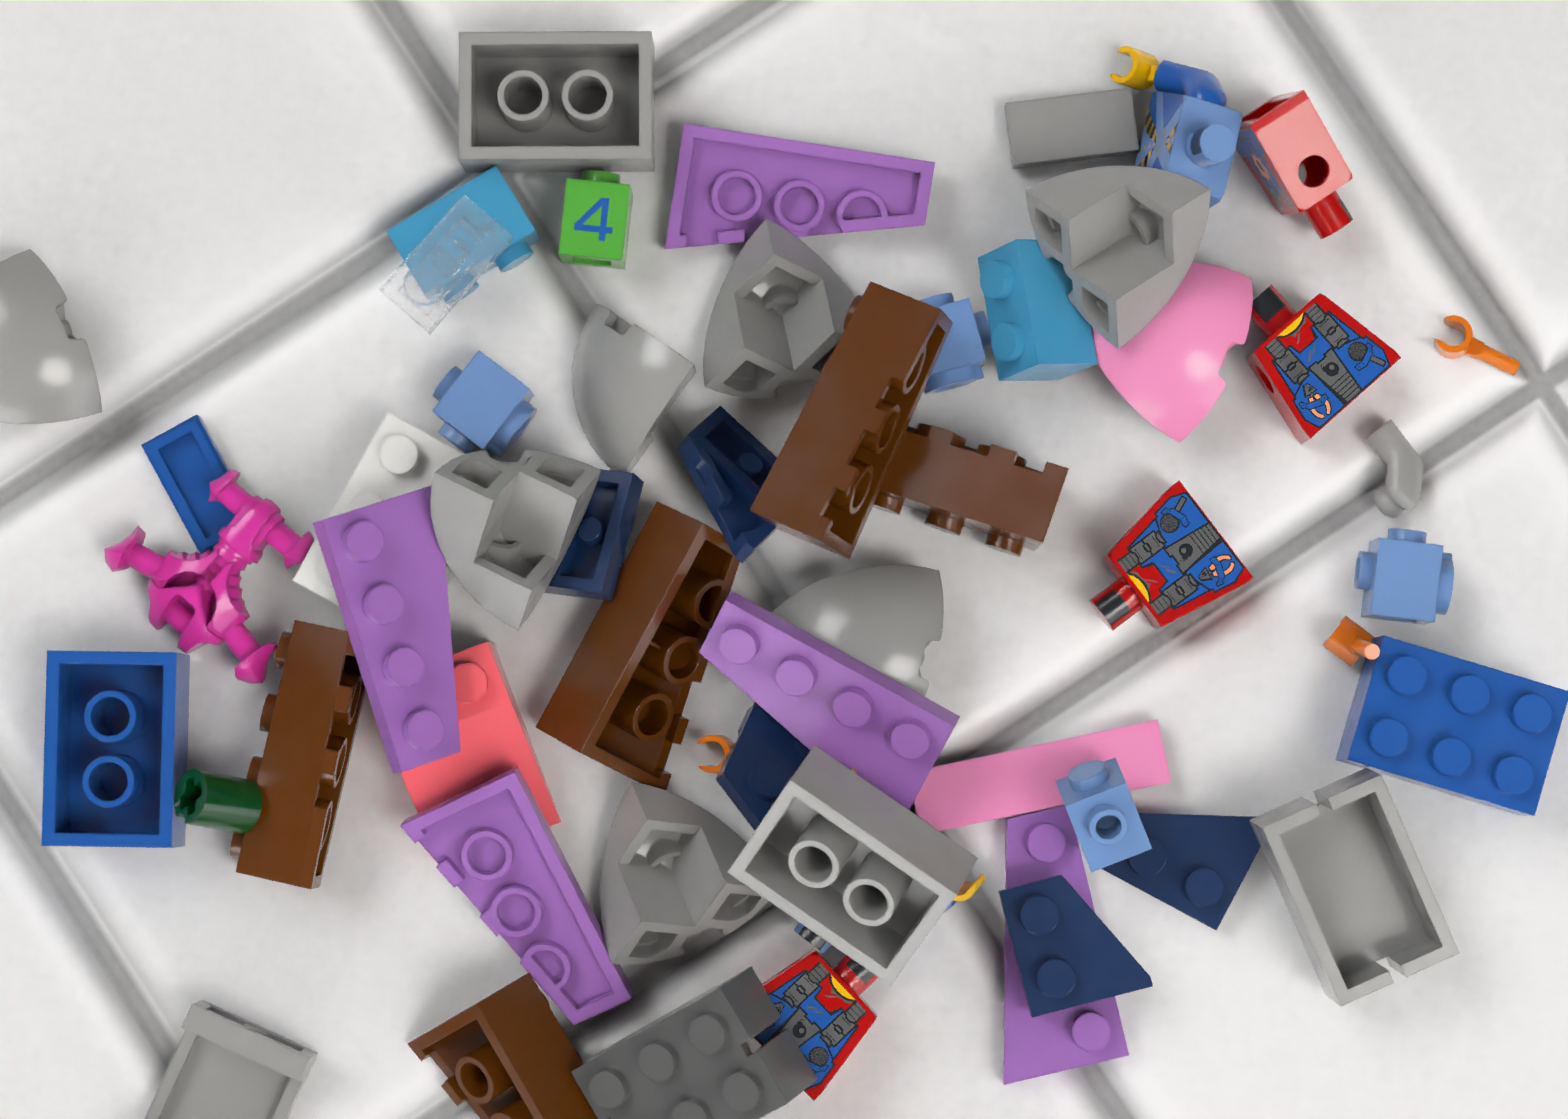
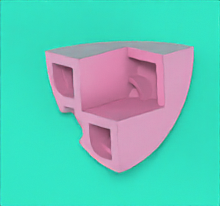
[1091,262,1253,443]

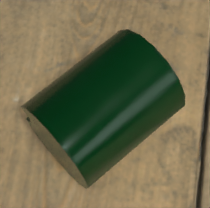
[174,769,262,834]

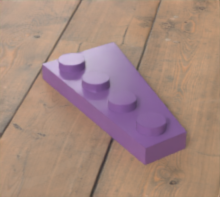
[665,123,935,249]
[313,485,461,773]
[699,591,960,810]
[400,766,634,1025]
[1003,805,1129,1085]

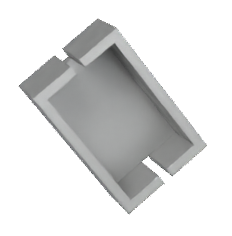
[1249,768,1460,1007]

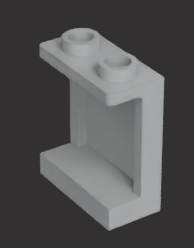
[144,1000,318,1119]

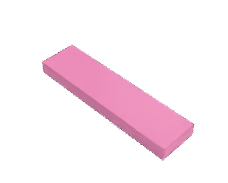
[913,719,1171,831]

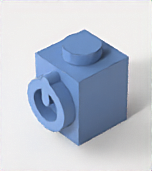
[919,293,991,395]
[432,350,537,458]
[1354,528,1454,625]
[1055,757,1152,872]

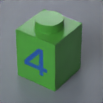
[558,170,633,270]

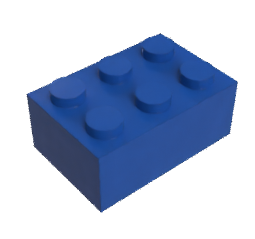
[1335,635,1568,816]
[41,650,190,848]

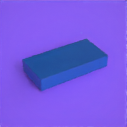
[141,415,235,554]

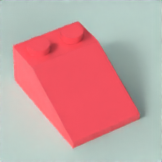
[400,641,561,826]

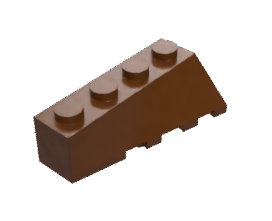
[536,502,740,790]
[230,620,366,889]
[408,972,611,1119]

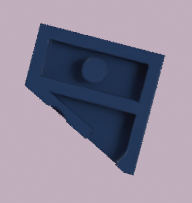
[677,406,778,563]
[544,469,644,601]
[716,701,811,831]
[1102,813,1260,931]
[998,874,1153,1018]

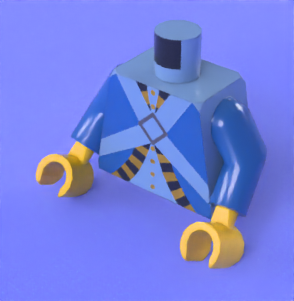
[1110,46,1242,208]

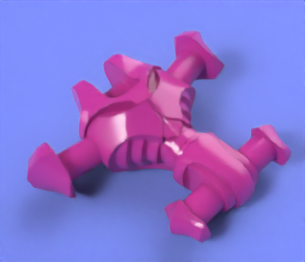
[104,469,314,684]

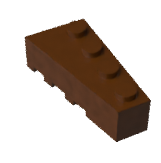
[749,281,953,560]
[873,423,1069,557]

